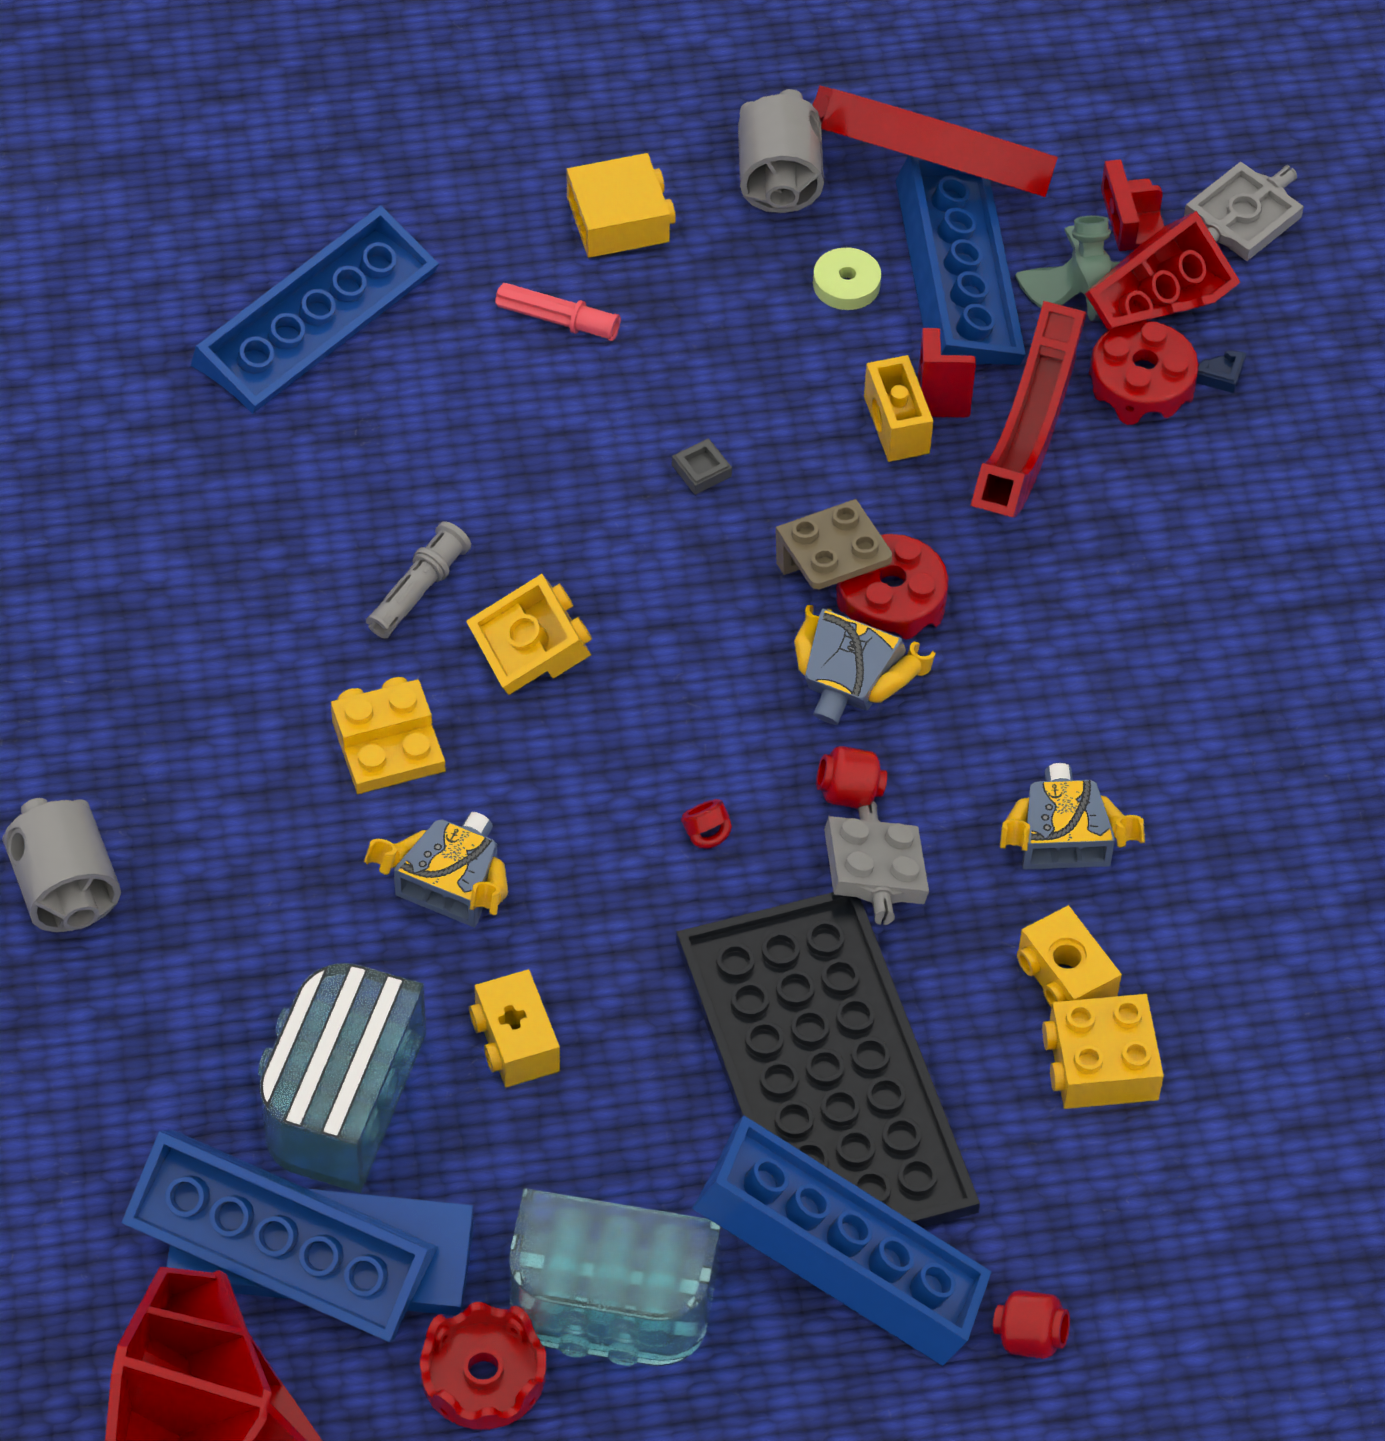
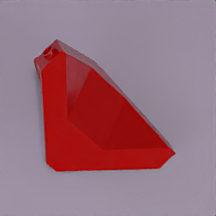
[105,1267,322,1441]

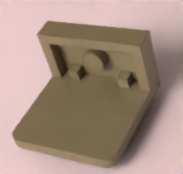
[776,499,892,589]

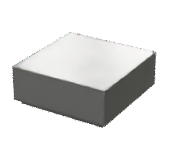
[672,438,732,494]

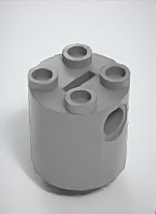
[738,89,824,213]
[2,798,121,932]

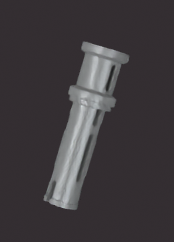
[366,521,471,638]

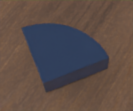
[1196,351,1247,393]

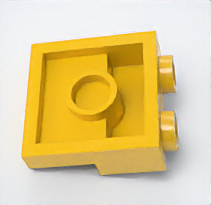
[466,574,592,695]
[331,677,446,794]

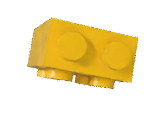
[567,153,676,258]
[1042,994,1164,1109]

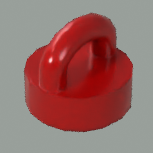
[681,799,732,849]

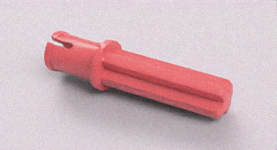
[495,283,621,341]

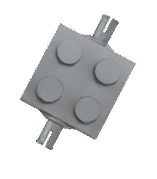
[1184,161,1304,261]
[824,801,929,925]

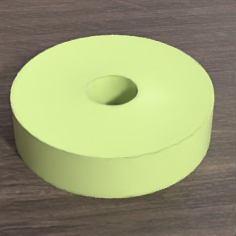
[813,248,881,310]

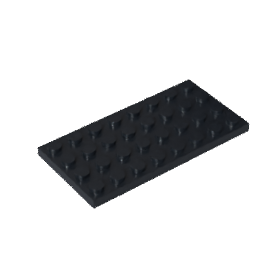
[676,892,980,1228]

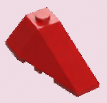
[1085,211,1241,330]

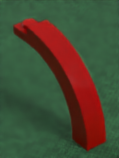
[812,85,1058,197]
[970,301,1087,517]

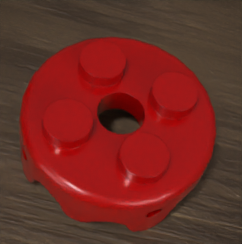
[1089,320,1199,425]
[836,534,949,639]
[420,1302,546,1430]

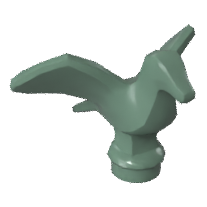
[1015,215,1121,323]

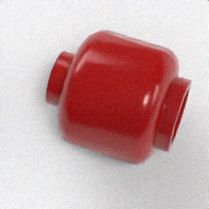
[816,746,887,809]
[993,1290,1070,1359]

